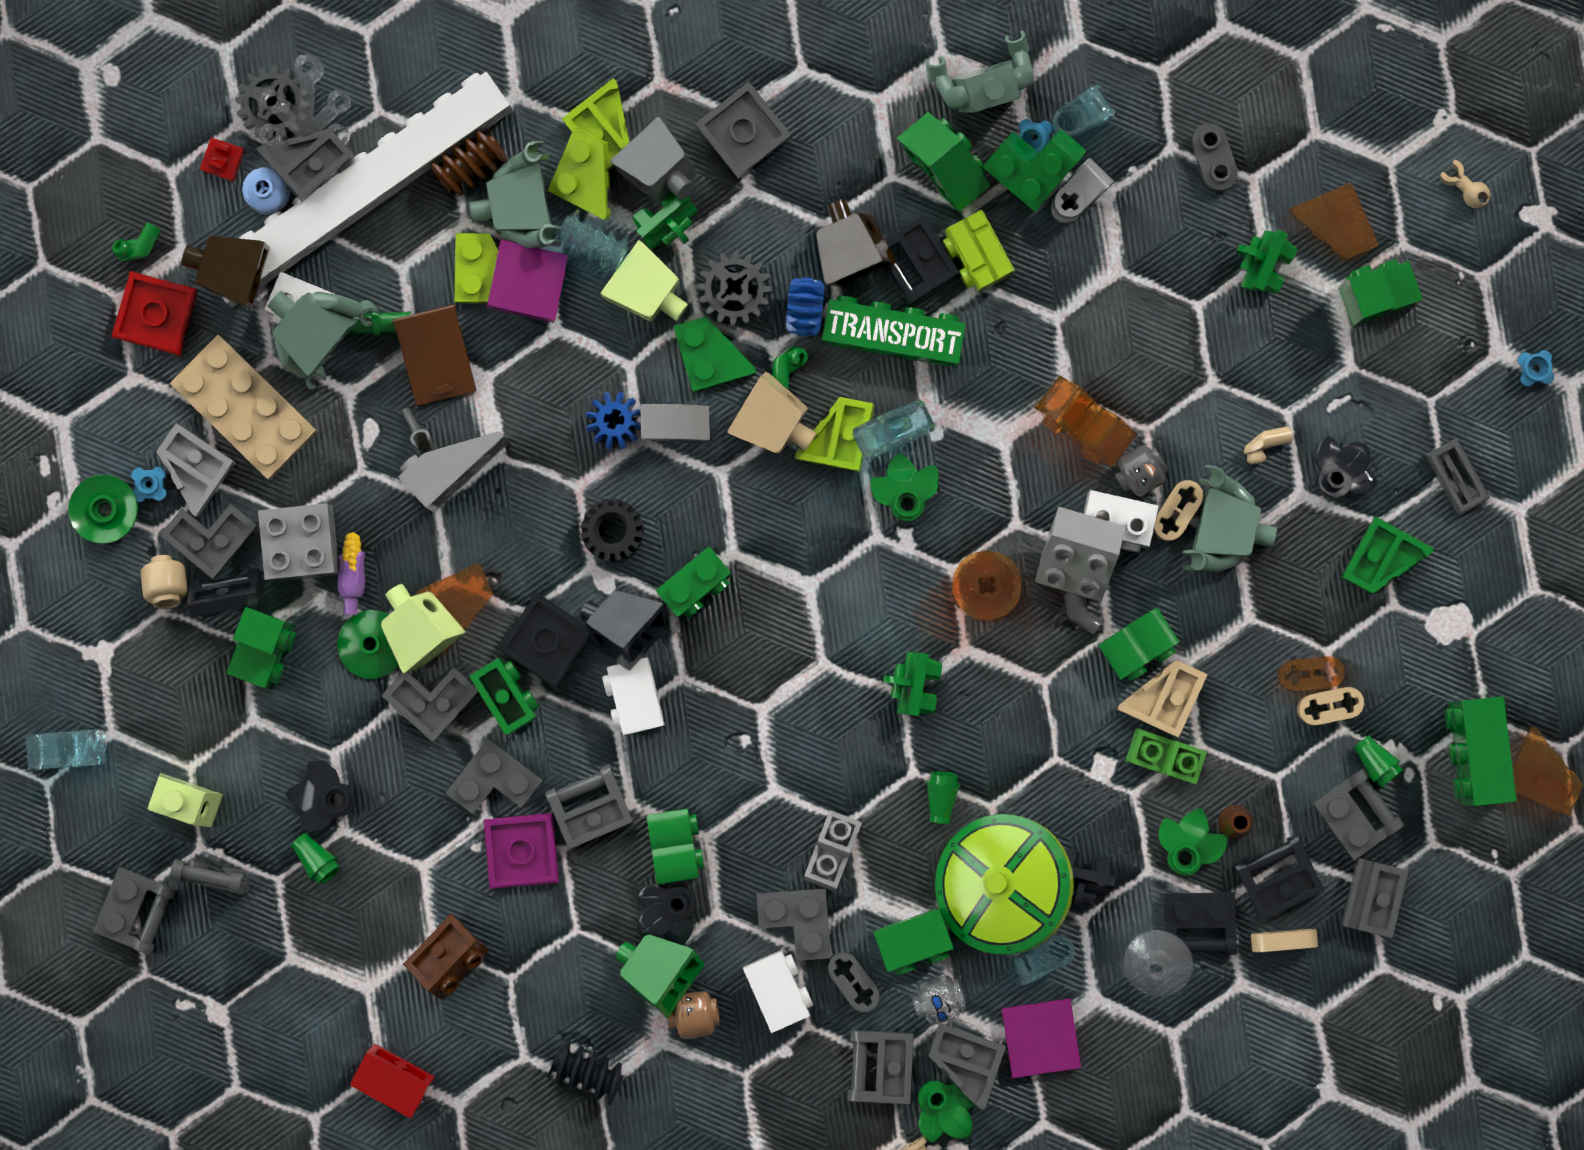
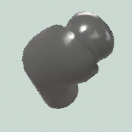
[1065,592,1102,635]

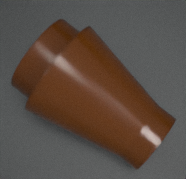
[1218,805,1253,839]

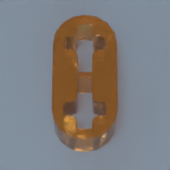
[1277,656,1345,691]

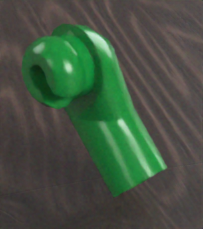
[112,222,162,262]
[772,346,808,389]

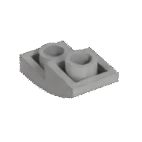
[640,404,710,441]
[803,810,862,892]

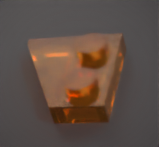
[1289,183,1379,261]
[416,563,494,652]
[1512,726,1584,816]

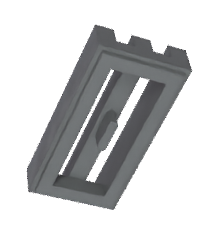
[1424,438,1490,515]

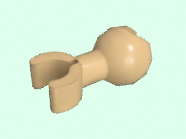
[1440,160,1491,209]

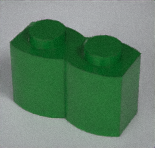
[1097,607,1179,682]
[646,808,705,884]

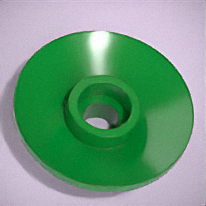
[68,474,138,544]
[337,610,399,679]

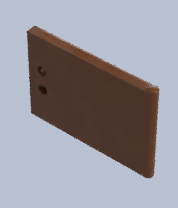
[392,304,477,406]

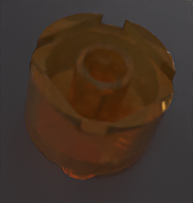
[950,551,1022,622]

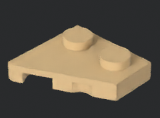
[1117,660,1208,738]

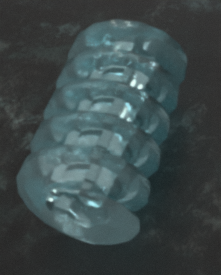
[554,209,630,276]

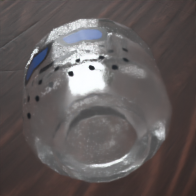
[912,974,966,1025]

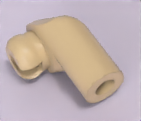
[1244,426,1293,465]

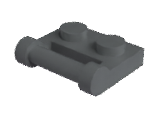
[545,765,633,849]
[1311,768,1404,861]
[170,859,251,894]
[93,867,177,955]
[847,1030,914,1104]

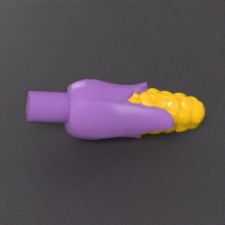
[337,532,365,615]

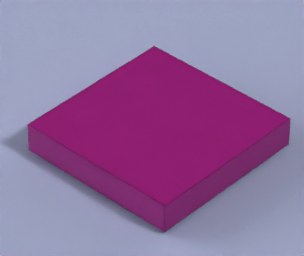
[486,240,568,323]
[483,813,559,889]
[1001,998,1081,1078]

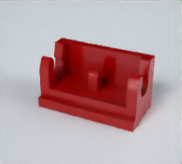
[350,1043,435,1119]

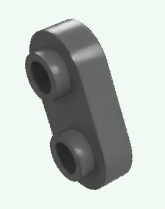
[1191,123,1238,192]

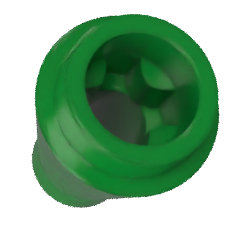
[1353,735,1403,788]
[926,771,961,824]
[291,833,341,886]

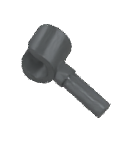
[402,408,435,456]

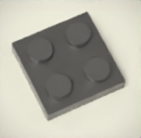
[695,82,792,179]

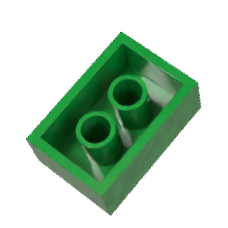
[1445,696,1517,806]

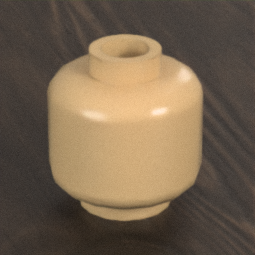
[140,555,188,609]

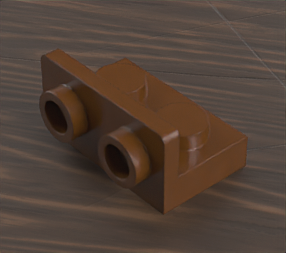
[403,914,489,999]

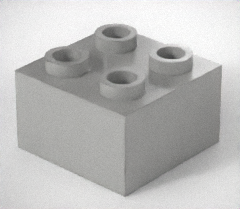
[258,503,339,582]
[1035,506,1126,602]

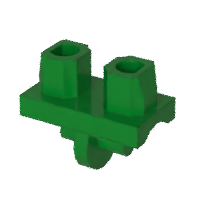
[632,193,698,251]
[1236,230,1298,294]
[883,652,943,716]

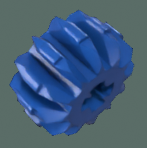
[786,277,825,337]
[586,392,641,450]

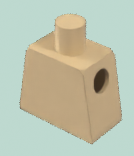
[727,372,817,453]

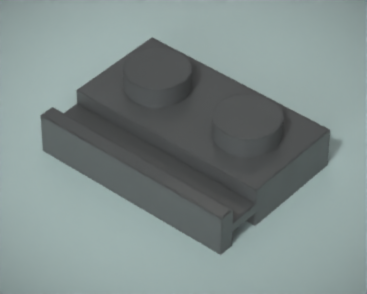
[1341,858,1409,938]

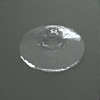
[1123,930,1193,997]

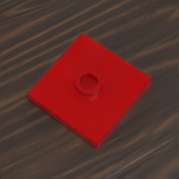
[111,271,198,356]

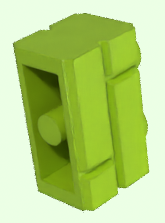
[942,210,1015,293]

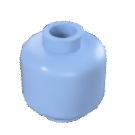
[242,167,290,215]

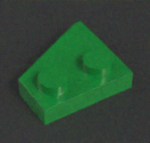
[673,316,756,393]
[1341,516,1434,594]

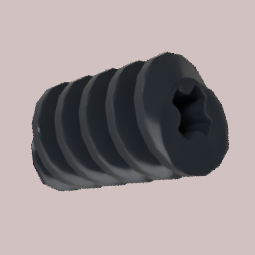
[546,1039,624,1107]

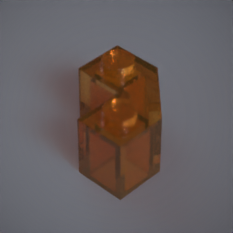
[1034,375,1137,467]

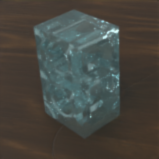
[26,729,106,770]

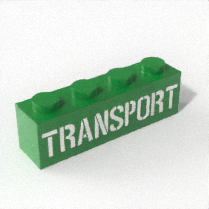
[822,295,966,368]

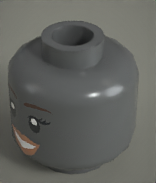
[1115,445,1169,496]

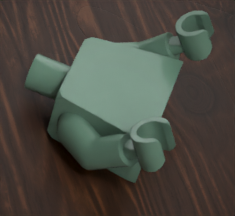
[925,31,1034,112]
[469,141,562,248]
[267,291,379,390]
[1183,465,1277,572]

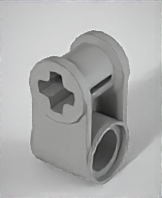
[1050,158,1114,223]

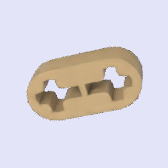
[1153,480,1203,541]
[1297,687,1364,725]
[1251,929,1318,952]

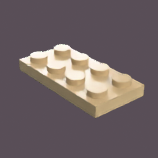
[170,335,318,480]

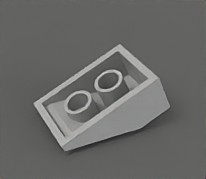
[398,431,509,513]

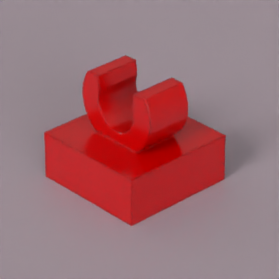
[200,137,245,183]

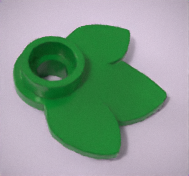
[870,453,939,522]
[1158,808,1228,876]
[917,1080,975,1143]

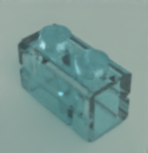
[853,399,935,461]

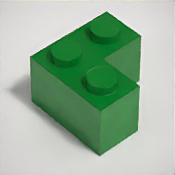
[897,112,991,212]
[982,129,1087,212]
[1338,259,1423,327]
[226,607,297,689]

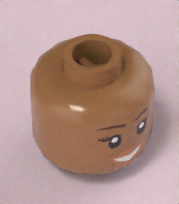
[669,991,720,1039]

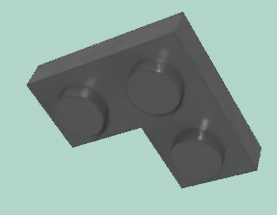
[160,504,259,580]
[381,667,479,742]
[446,738,544,814]
[756,888,831,961]

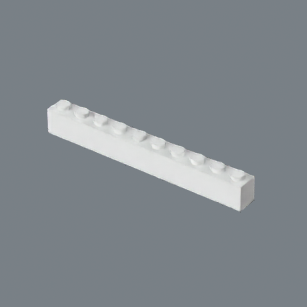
[222,72,513,308]

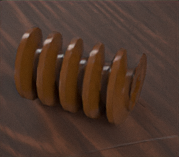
[430,129,508,196]

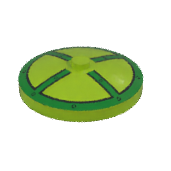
[935,814,1074,955]

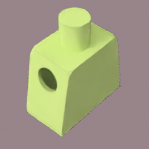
[601,240,688,322]
[381,584,465,674]
[147,773,223,827]

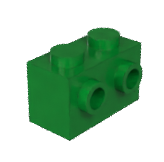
[655,547,732,619]
[469,658,540,736]
[873,908,954,976]

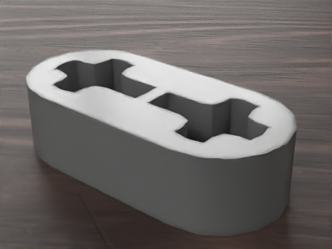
[828,952,880,1012]

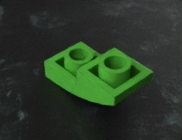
[1125,728,1207,785]

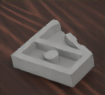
[157,423,235,517]

